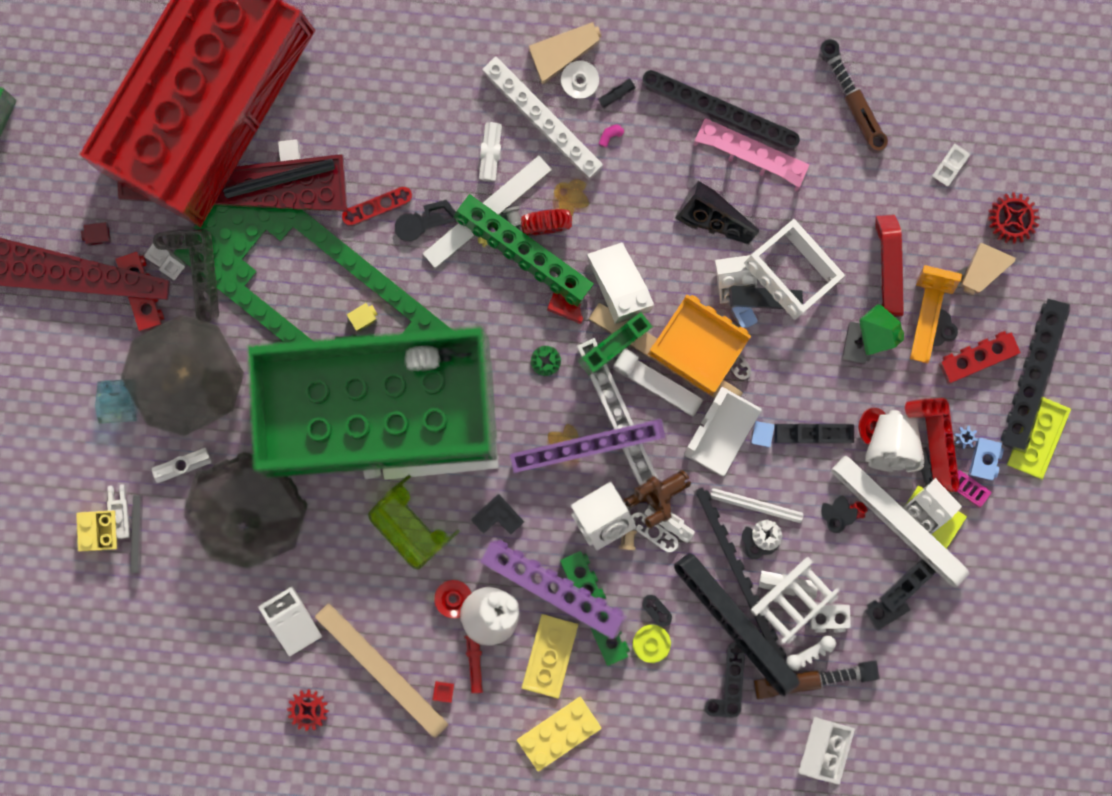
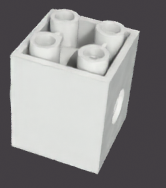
[571,482,637,550]

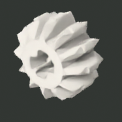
[405,347,439,371]

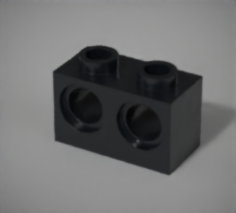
[864,600,911,631]

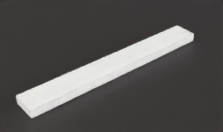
[423,156,552,269]

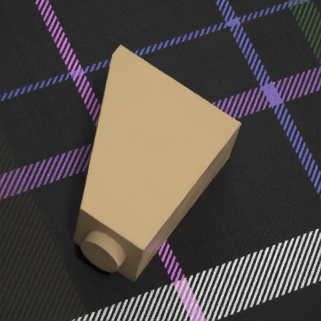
[960,243,1016,295]

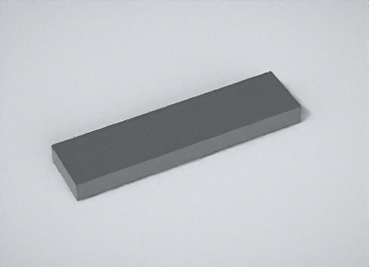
[131,495,143,573]

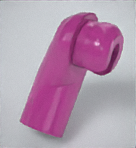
[598,124,624,148]

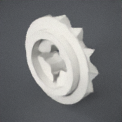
[752,519,783,550]

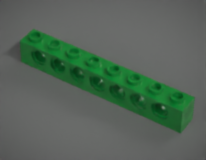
[454,194,594,307]

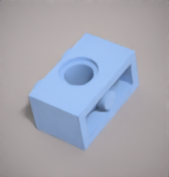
[968,438,1004,481]

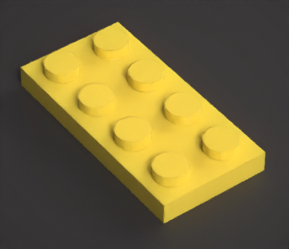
[516,696,602,772]

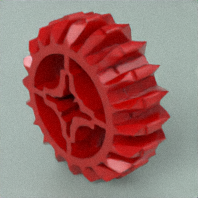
[987,192,1040,244]
[521,209,573,236]

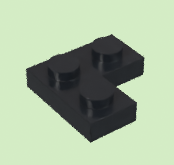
[471,494,525,535]

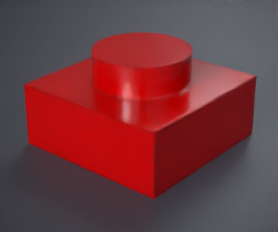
[433,681,455,703]

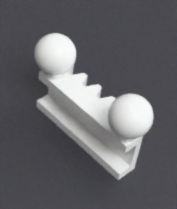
[786,636,836,671]

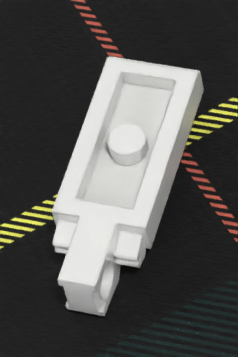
[644,505,695,543]

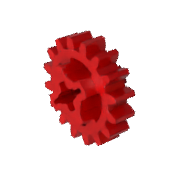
[287,689,329,731]

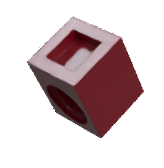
[81,222,111,246]

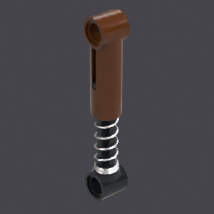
[819,39,888,153]
[753,660,880,700]

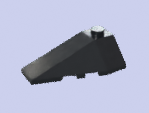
[675,181,759,244]

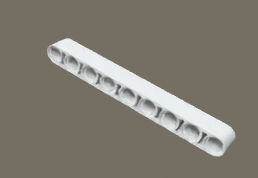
[831,456,970,588]

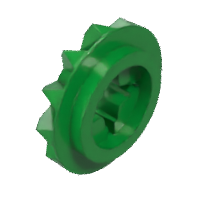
[531,345,561,376]

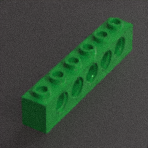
[560,551,630,666]

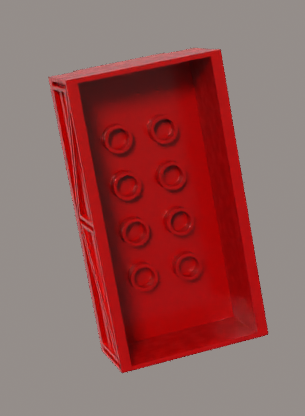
[79,0,316,228]

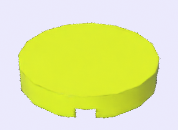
[633,625,671,663]

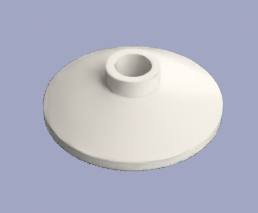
[561,61,599,99]

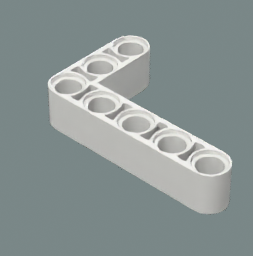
[613,349,704,417]

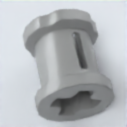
[503,206,521,228]

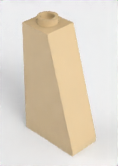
[529,22,602,84]

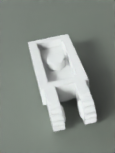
[107,485,130,539]

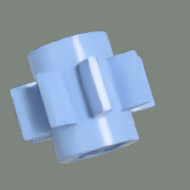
[954,425,978,449]

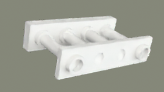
[750,556,840,644]

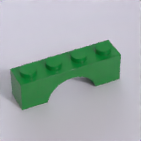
[578,312,653,376]

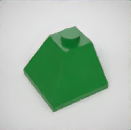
[859,304,904,355]

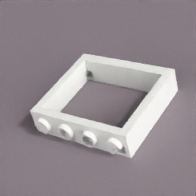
[744,219,845,320]

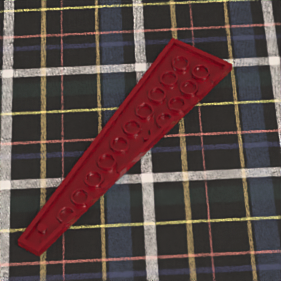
[117,154,348,212]
[0,237,170,300]

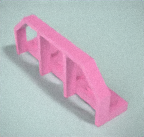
[693,118,809,191]

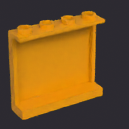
[648,294,751,396]

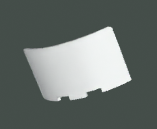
[684,387,762,476]

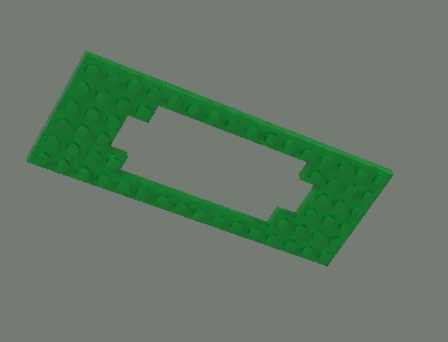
[173,164,451,343]

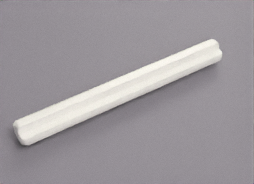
[710,488,803,523]

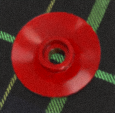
[858,407,886,445]
[434,580,472,619]

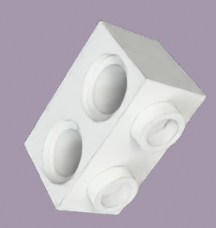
[809,605,850,633]

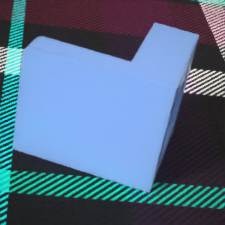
[731,307,758,329]
[751,421,774,448]

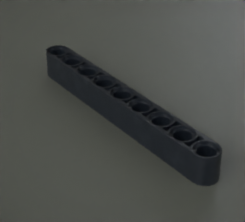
[642,70,800,151]
[674,553,800,697]

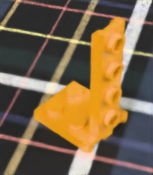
[910,265,962,364]

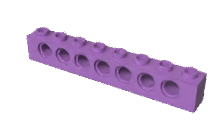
[510,419,666,473]
[480,540,627,639]

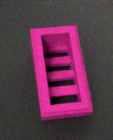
[956,470,992,508]

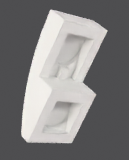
[932,143,970,186]
[144,239,185,281]

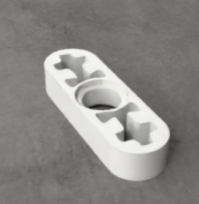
[631,512,678,552]

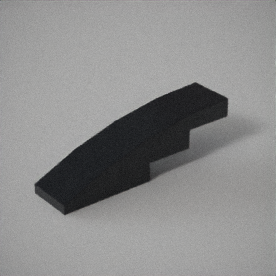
[774,423,854,444]
[879,559,936,613]

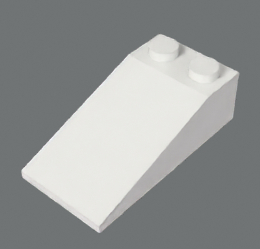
[587,243,654,324]

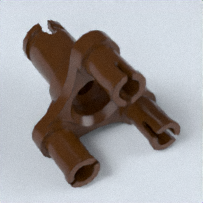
[623,470,691,529]

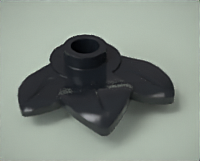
[933,309,958,346]
[437,348,472,362]
[821,495,858,533]
[742,526,779,560]

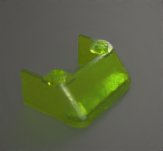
[368,475,461,570]

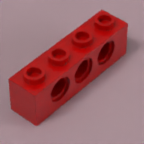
[115,251,165,333]
[939,331,1021,384]

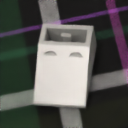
[258,587,323,657]

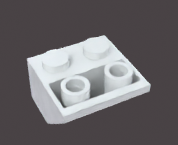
[715,255,758,304]
[903,478,962,534]

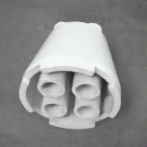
[865,410,924,472]
[460,587,518,646]

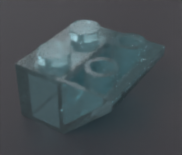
[95,379,138,424]

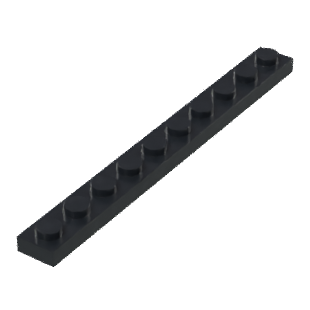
[695,487,787,661]

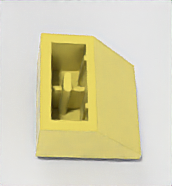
[76,510,117,552]

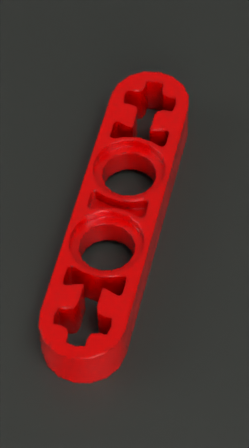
[342,186,413,226]

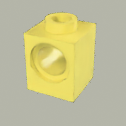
[347,303,378,332]

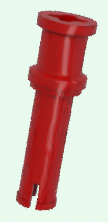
[464,635,483,693]

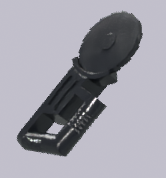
[395,200,457,242]

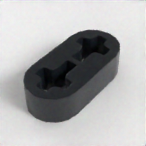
[642,595,672,627]

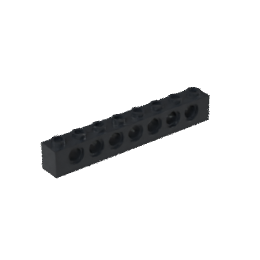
[1001,298,1071,453]

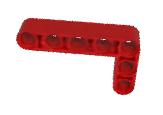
[875,214,904,317]
[905,398,959,493]

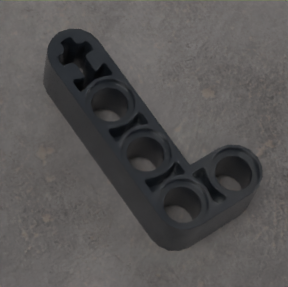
[704,642,745,718]

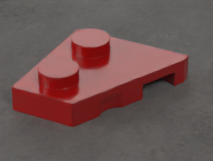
[546,283,583,324]

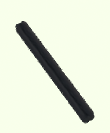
[223,159,335,198]

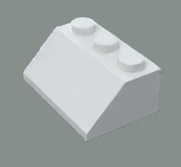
[799,717,855,784]

